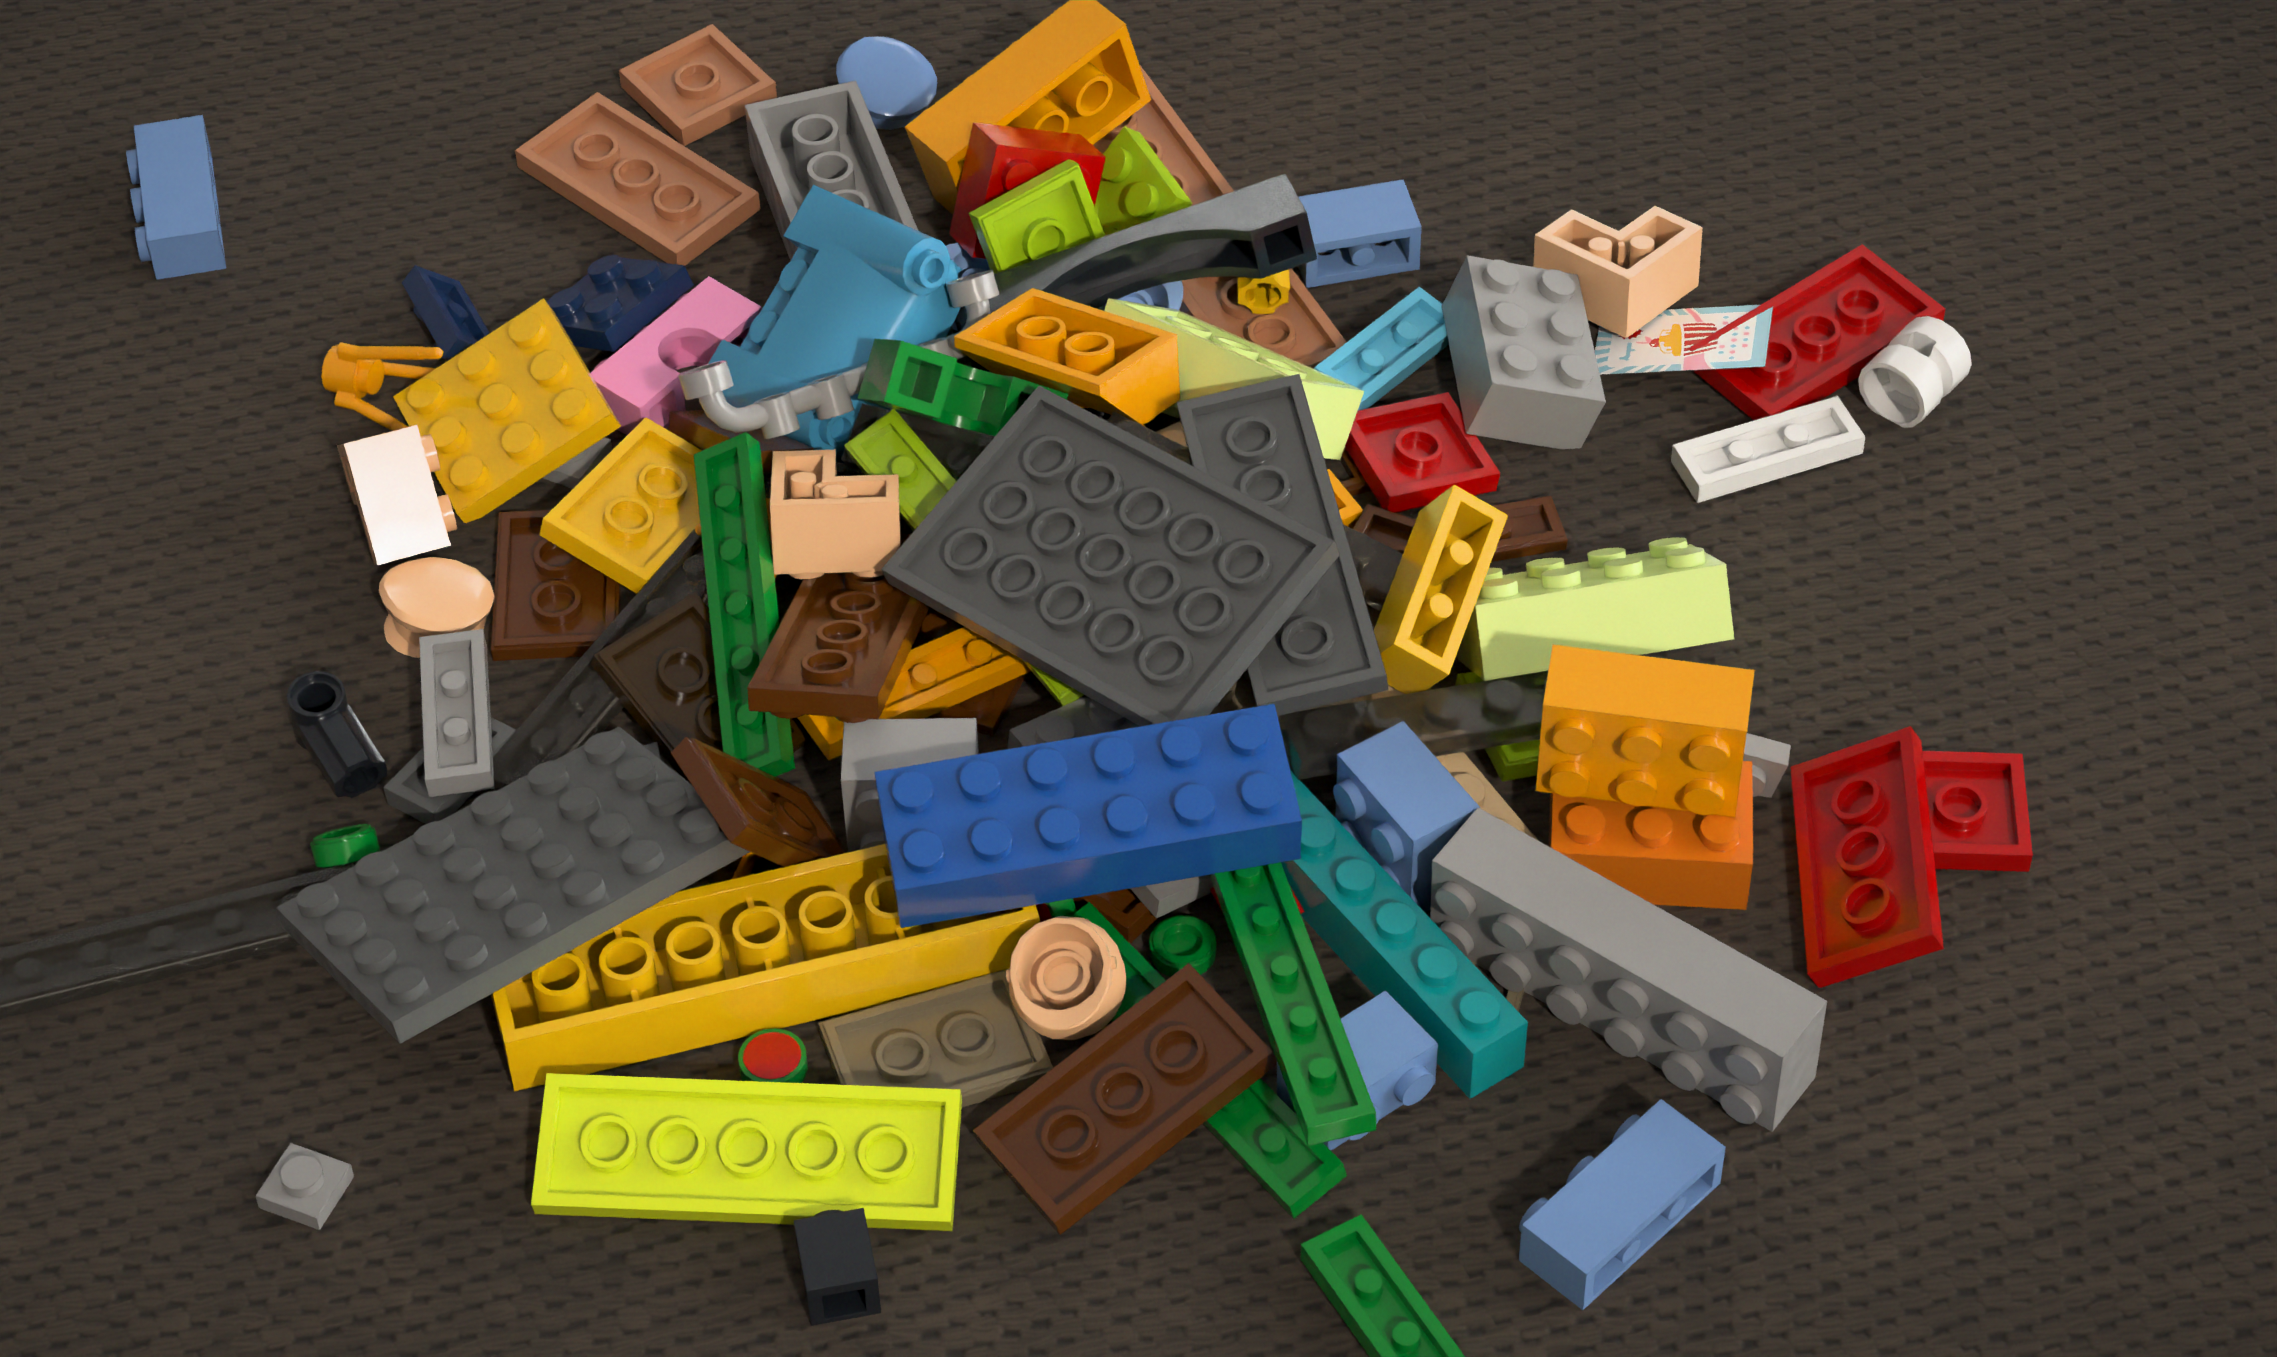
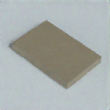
[818,968,1053,1107]

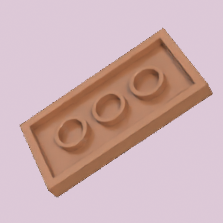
[515,92,760,265]

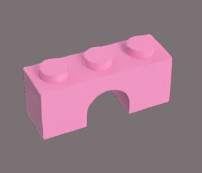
[590,276,762,435]

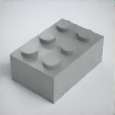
[1442,255,1606,449]

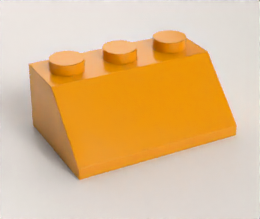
[954,288,1180,425]

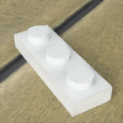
[1671,396,1865,503]

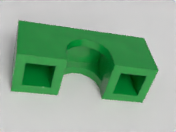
[858,339,1069,440]

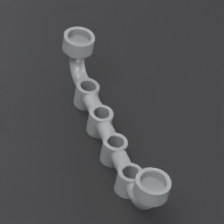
[678,270,999,439]

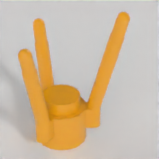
[321,342,443,431]

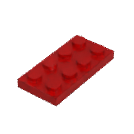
[1688,244,1946,420]
[1790,726,1944,988]

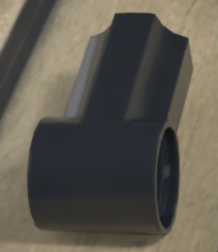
[287,671,387,798]

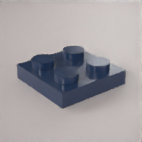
[547,255,694,352]

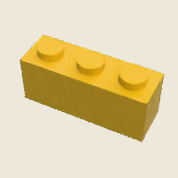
[1374,485,1508,699]

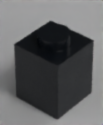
[794,1208,881,1326]

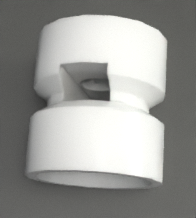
[1858,316,1972,428]

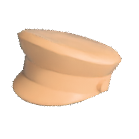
[379,557,495,658]
[1006,916,1126,1040]

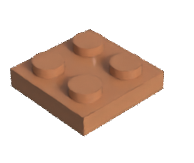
[619,24,777,146]

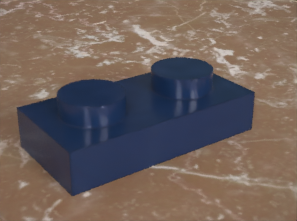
[402,265,490,361]

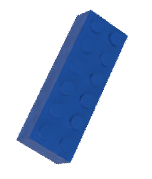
[874,704,1302,928]

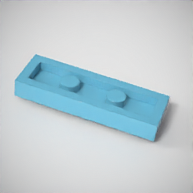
[1314,287,1449,411]

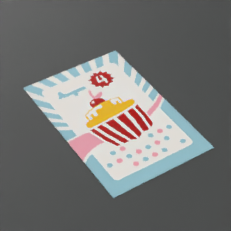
[1595,305,1773,375]

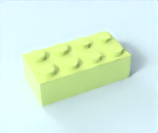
[1104,298,1364,460]
[1457,537,1734,681]

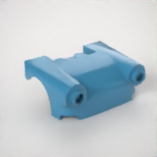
[708,185,962,470]

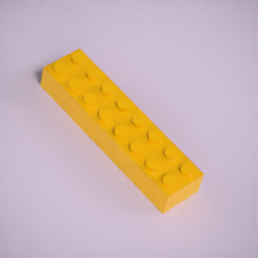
[491,844,1040,1091]

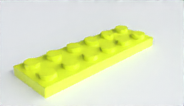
[531,1073,962,1231]

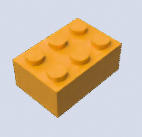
[1536,644,1755,817]

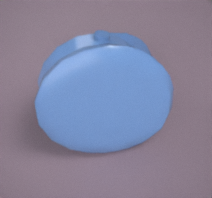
[836,37,937,130]

